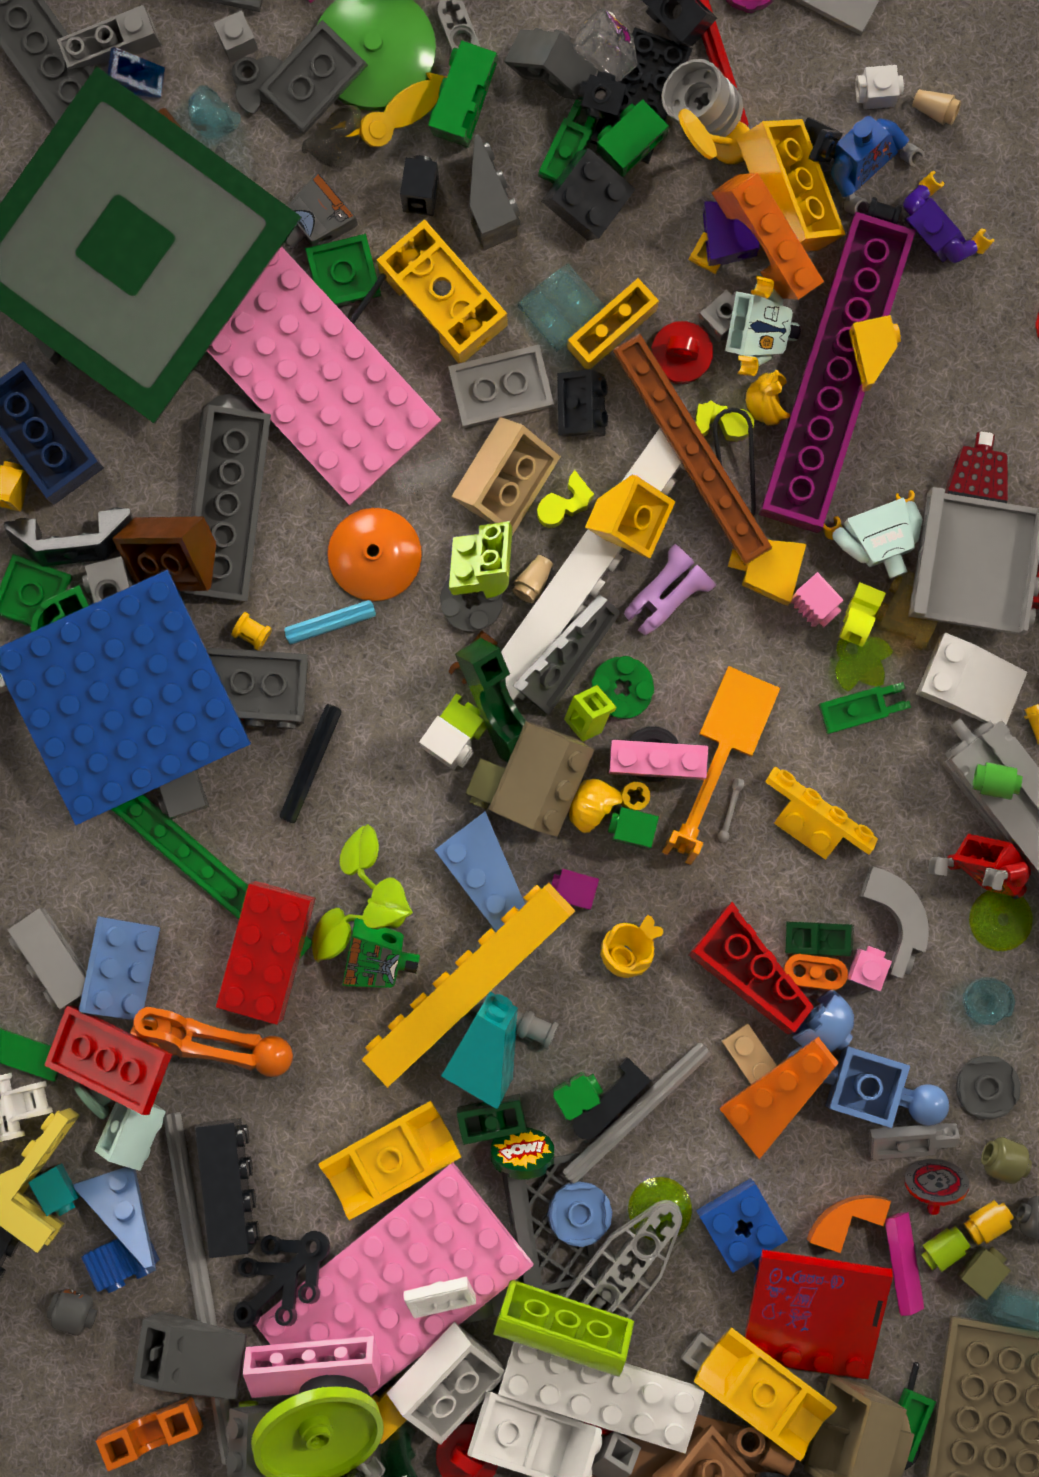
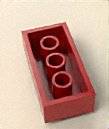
[216,881,316,1025]

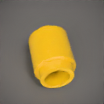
[963,1200,1014,1246]

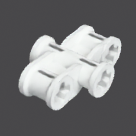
[0,1073,53,1142]

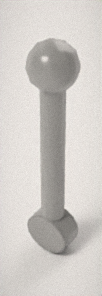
[717,778,744,842]

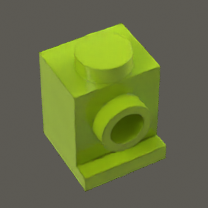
[564,685,617,742]
[440,693,487,741]

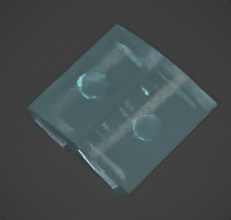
[517,263,605,352]

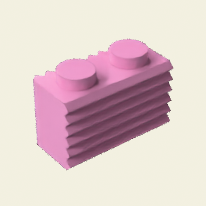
[790,572,843,628]

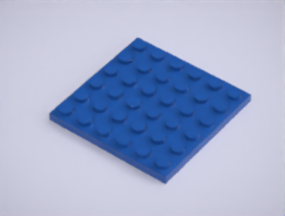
[0,569,251,825]

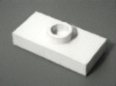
[404,1277,476,1318]

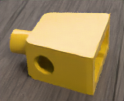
[728,540,806,606]

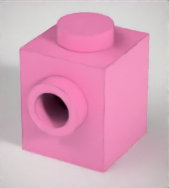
[847,946,892,991]

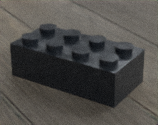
[195,1118,260,1258]

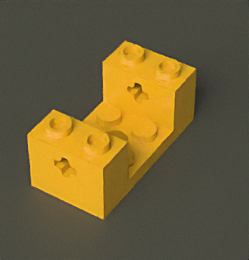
[377,219,508,363]

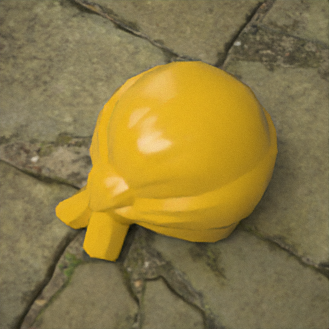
[745,370,790,426]
[600,915,663,978]

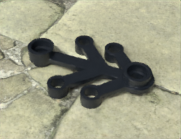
[233,1231,330,1328]

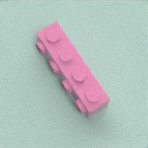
[243,1336,381,1398]

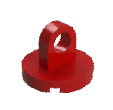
[651,321,713,384]
[436,1422,498,1477]

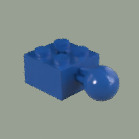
[696,1178,788,1286]

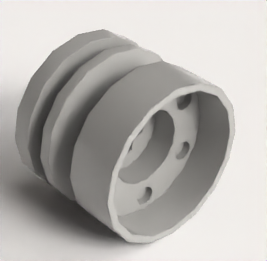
[661,59,743,137]

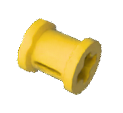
[231,612,272,651]
[621,782,650,810]

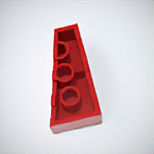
[688,902,814,1035]

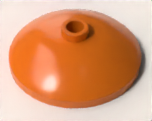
[328,508,422,601]

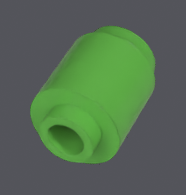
[972,762,1023,800]

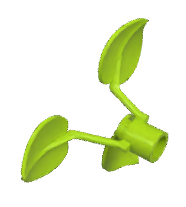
[312,824,413,963]

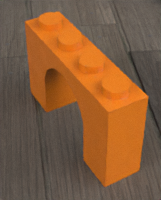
[711,173,824,300]

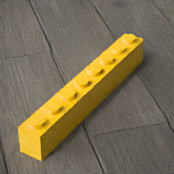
[361,883,575,1088]

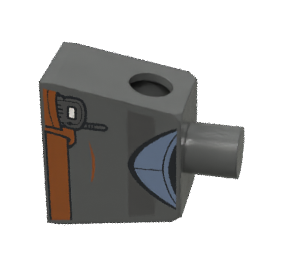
[285,172,358,249]

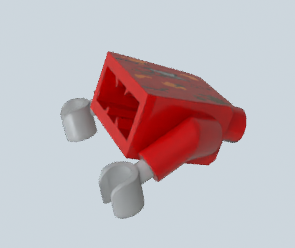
[928,834,1031,899]

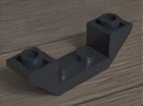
[4,507,133,567]

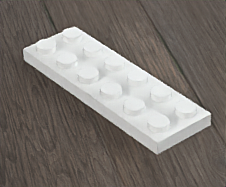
[498,1342,705,1454]

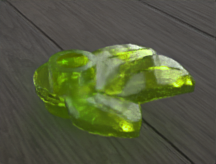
[835,637,893,691]

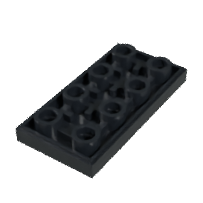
[591,27,693,164]

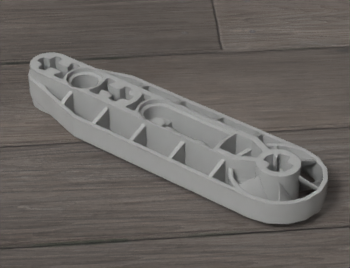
[563,1200,682,1319]

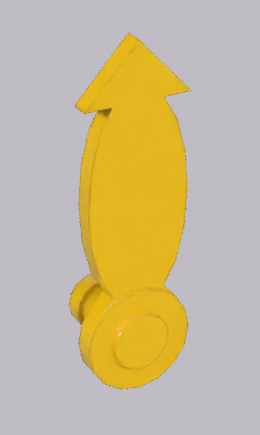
[359,72,447,147]

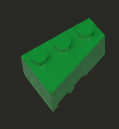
[428,40,499,148]

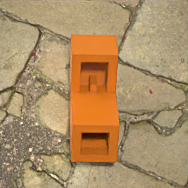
[807,1195,891,1253]

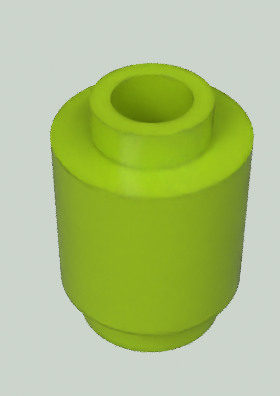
[921,1226,971,1272]

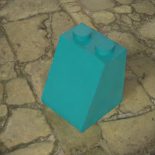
[441,992,518,1109]

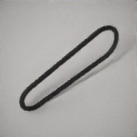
[712,408,756,517]

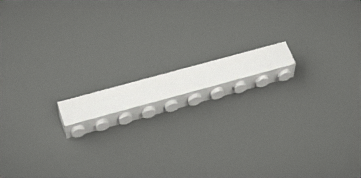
[501,428,685,702]

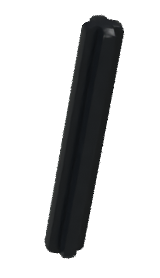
[280,704,342,823]

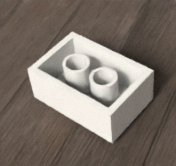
[386,1322,505,1445]

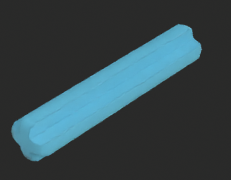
[284,600,376,644]

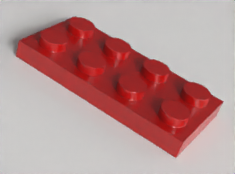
[44,1005,172,1115]

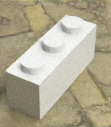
[419,716,473,770]

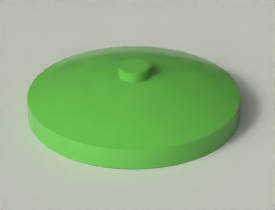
[317,0,436,111]

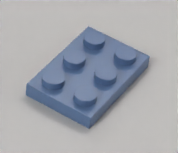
[79,916,160,1020]

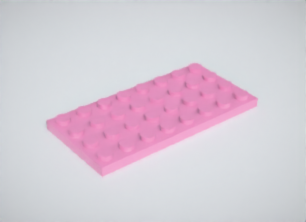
[207,247,442,506]
[256,1162,534,1396]

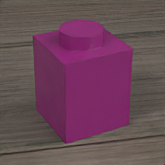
[551,869,599,910]

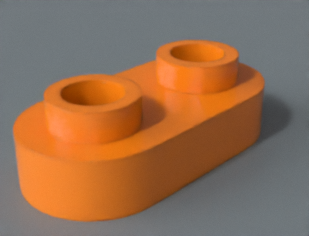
[783,954,848,991]

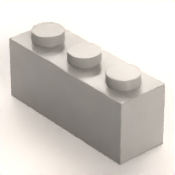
[7,908,87,1010]

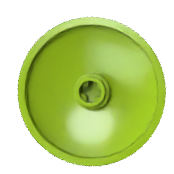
[251,1387,384,1477]

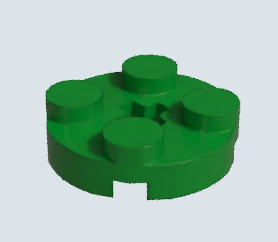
[591,656,654,719]

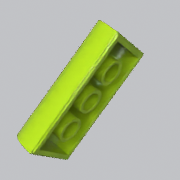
[493,1280,634,1377]

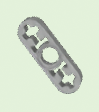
[437,0,481,52]

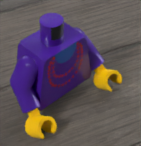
[903,171,994,263]

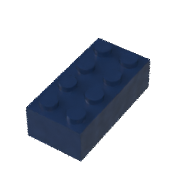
[0,361,104,505]

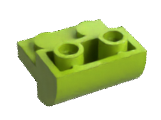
[449,521,512,598]

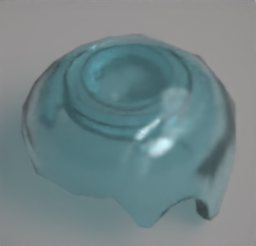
[962,977,1016,1025]

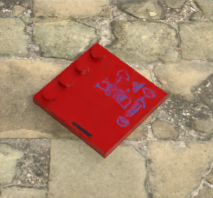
[744,1249,893,1379]

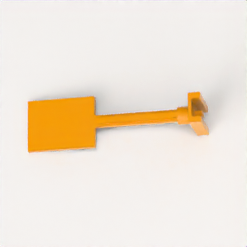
[662,666,780,865]

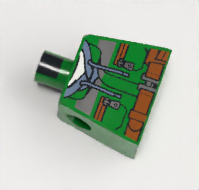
[342,918,420,988]

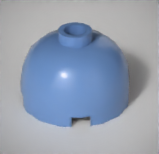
[792,989,854,1052]

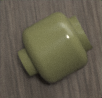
[981,1137,1032,1184]

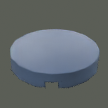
[547,1181,612,1247]

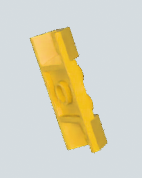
[318,1100,462,1221]
[693,1327,837,1462]

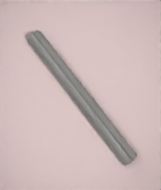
[563,1043,711,1183]

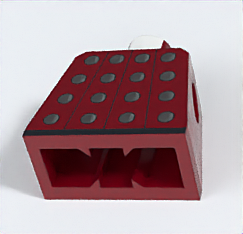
[945,432,1008,503]

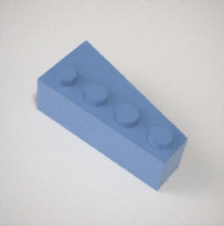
[435,812,525,932]

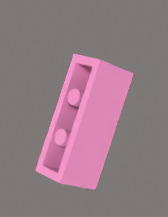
[609,740,708,780]

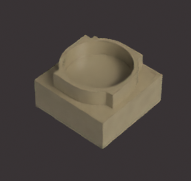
[803,1375,915,1477]

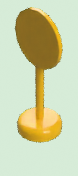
[678,108,750,164]

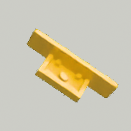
[765,767,878,860]

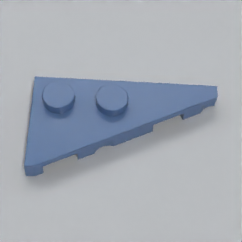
[73,1167,156,1272]

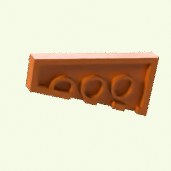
[720,1037,838,1159]

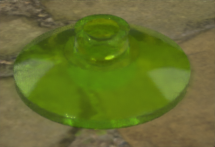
[969,891,1033,951]
[628,1177,692,1241]

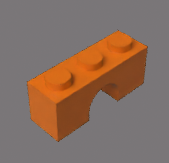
[96,1396,204,1471]

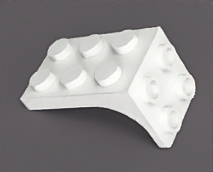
[467,1391,602,1477]

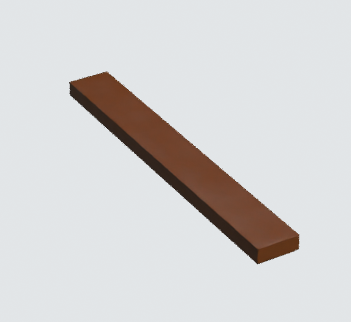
[613,334,772,566]

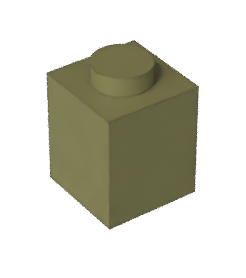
[466,758,505,810]
[956,1245,1011,1300]

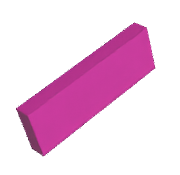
[885,1212,924,1316]

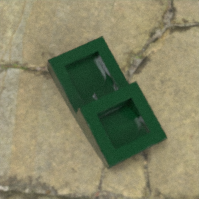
[785,921,854,957]

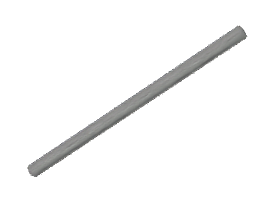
[163,1112,231,1465]

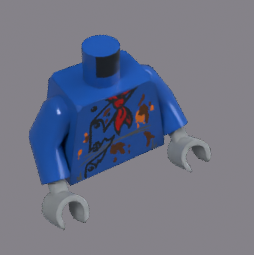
[831,116,925,215]

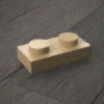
[722,1023,777,1084]

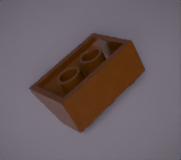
[113,516,216,591]

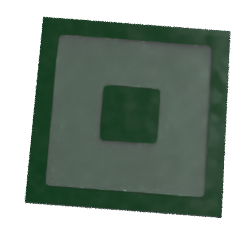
[0,66,302,424]

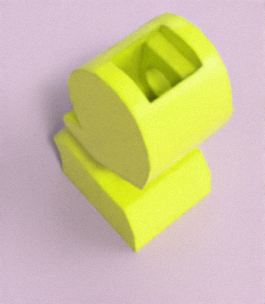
[695,401,754,442]
[537,470,594,528]
[839,582,886,647]

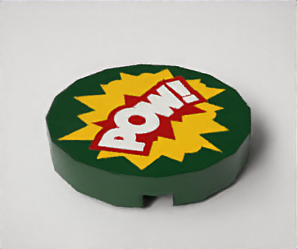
[491,1127,554,1180]

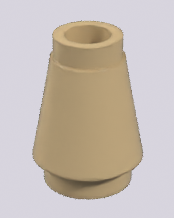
[912,89,961,125]
[512,555,553,603]

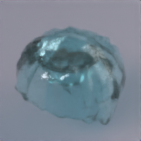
[188,85,241,140]

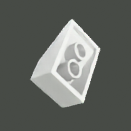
[916,633,1027,725]

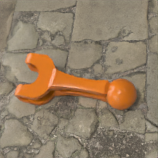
[130,1007,293,1077]

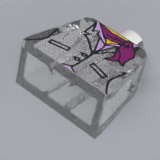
[573,8,637,82]

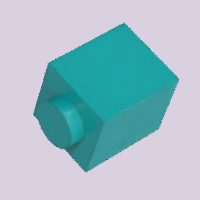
[28,1163,80,1217]

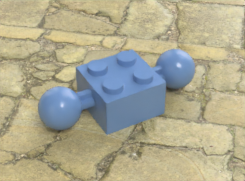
[786,1046,949,1128]

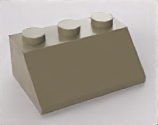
[489,721,595,837]

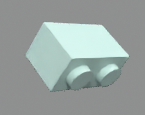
[95,1102,166,1171]

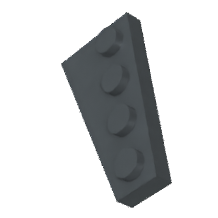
[513,595,620,715]

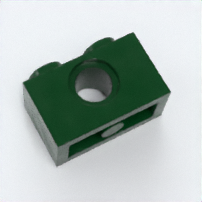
[456,1093,527,1145]

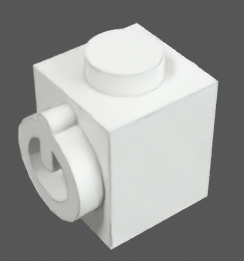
[855,65,904,109]

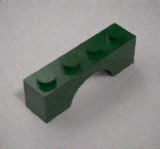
[455,638,526,763]

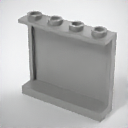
[908,487,1039,635]

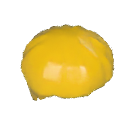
[569,779,622,833]

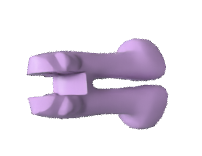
[624,543,716,636]

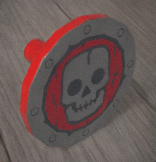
[905,1159,969,1215]

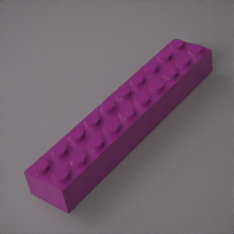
[759,212,916,534]

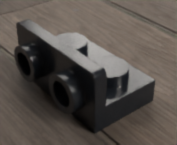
[557,369,608,437]

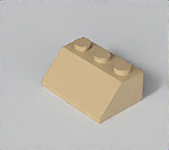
[451,417,561,536]

